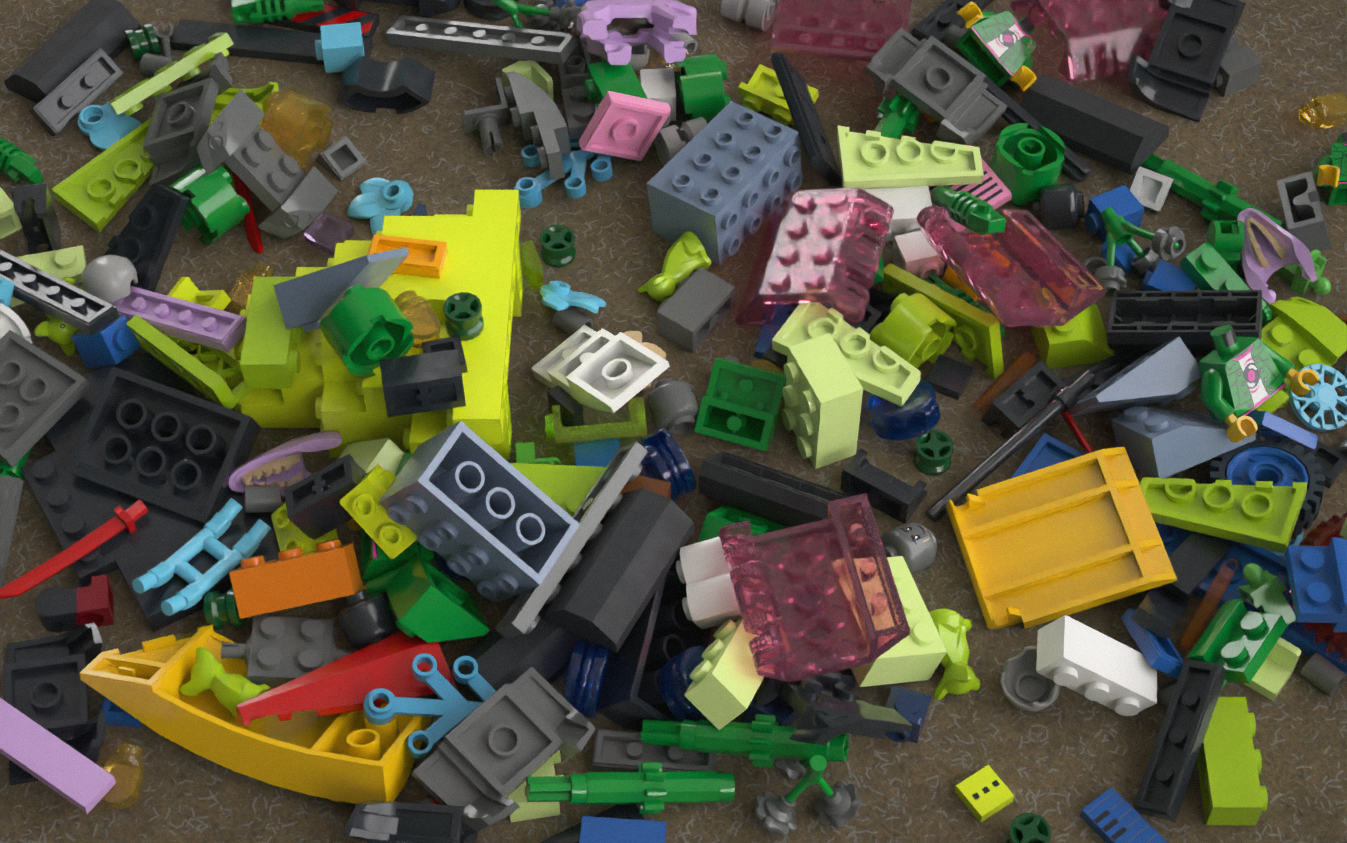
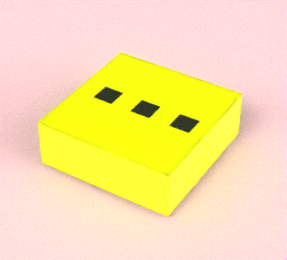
[955,765,1014,823]

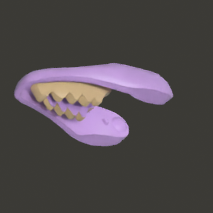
[1237,208,1318,305]
[228,431,342,497]

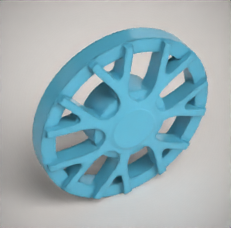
[1288,364,1347,432]

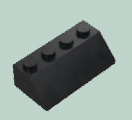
[596,568,712,731]

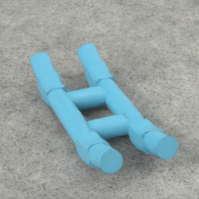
[132,498,271,616]

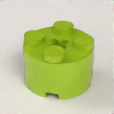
[870,293,957,369]

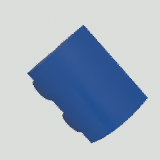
[1284,537,1347,632]

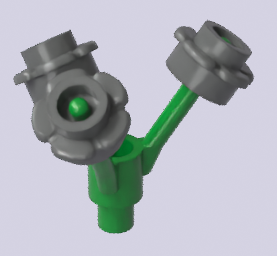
[1091,207,1186,297]

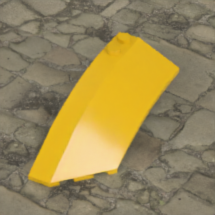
[80,624,432,804]

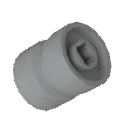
[721,0,780,31]
[655,117,708,166]

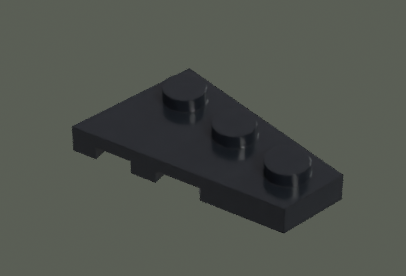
[103,183,189,292]

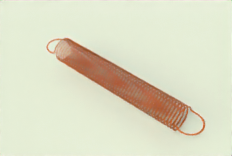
[971,350,1037,418]
[1177,559,1237,659]

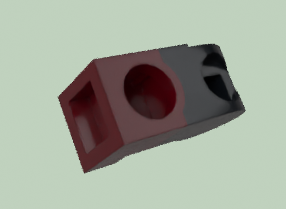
[34,574,114,632]

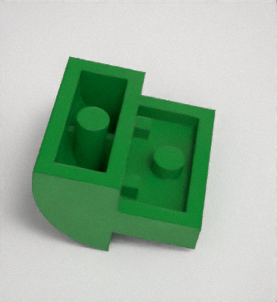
[694,357,786,451]
[1184,599,1287,690]

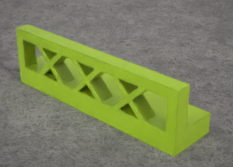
[126,314,253,409]

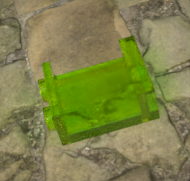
[544,397,647,448]

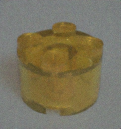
[260,89,333,168]

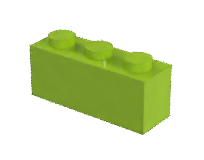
[240,276,305,389]
[1196,697,1268,825]

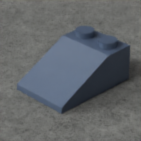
[273,247,409,333]
[1068,337,1201,416]
[1111,406,1256,478]

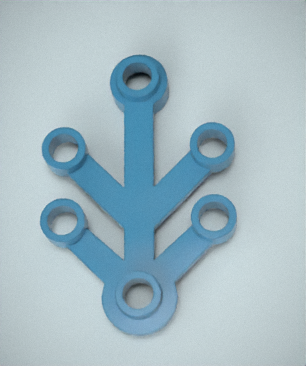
[513,135,613,209]
[363,653,496,759]

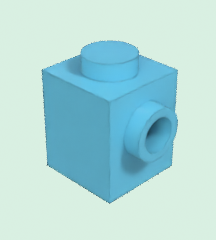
[315,22,365,73]

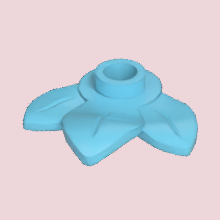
[77,101,142,151]
[347,178,413,235]
[540,281,606,313]

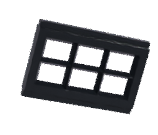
[770,51,842,187]

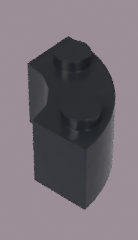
[337,55,436,114]

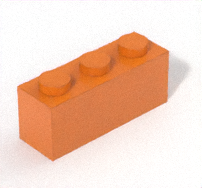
[229,539,364,619]

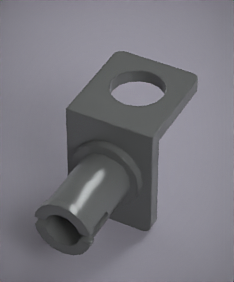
[462,77,508,155]

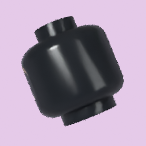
[1033,183,1085,230]
[337,589,396,649]

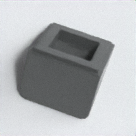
[315,136,367,181]

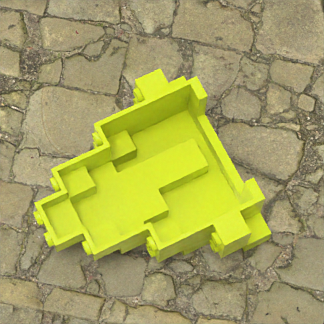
[204,190,523,459]

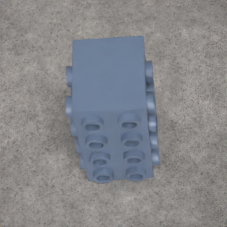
[647,101,803,266]
[378,421,580,603]

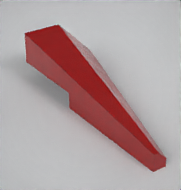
[236,631,457,726]

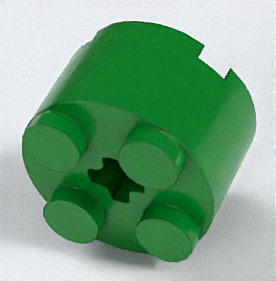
[673,53,731,123]
[990,123,1065,205]
[167,163,250,245]
[320,285,414,377]

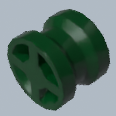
[124,23,161,62]
[540,224,576,268]
[443,292,484,341]
[914,429,954,476]
[204,588,248,630]
[1006,813,1051,843]

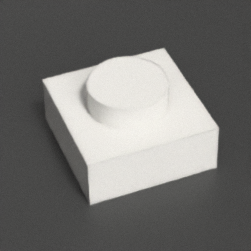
[1130,166,1173,211]

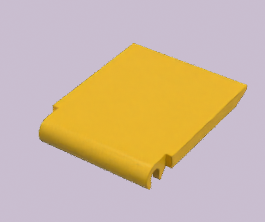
[946,447,1177,630]

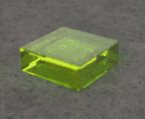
[520,240,544,290]

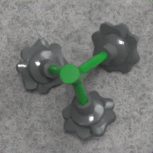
[490,0,581,63]
[754,755,863,836]

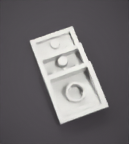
[531,325,670,413]

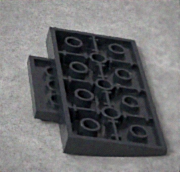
[21,353,280,632]

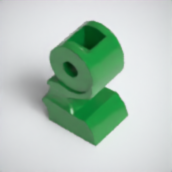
[1207,220,1245,275]

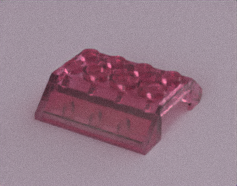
[770,0,911,62]
[1010,0,1168,84]
[735,188,894,325]
[917,206,1108,328]
[718,493,910,682]

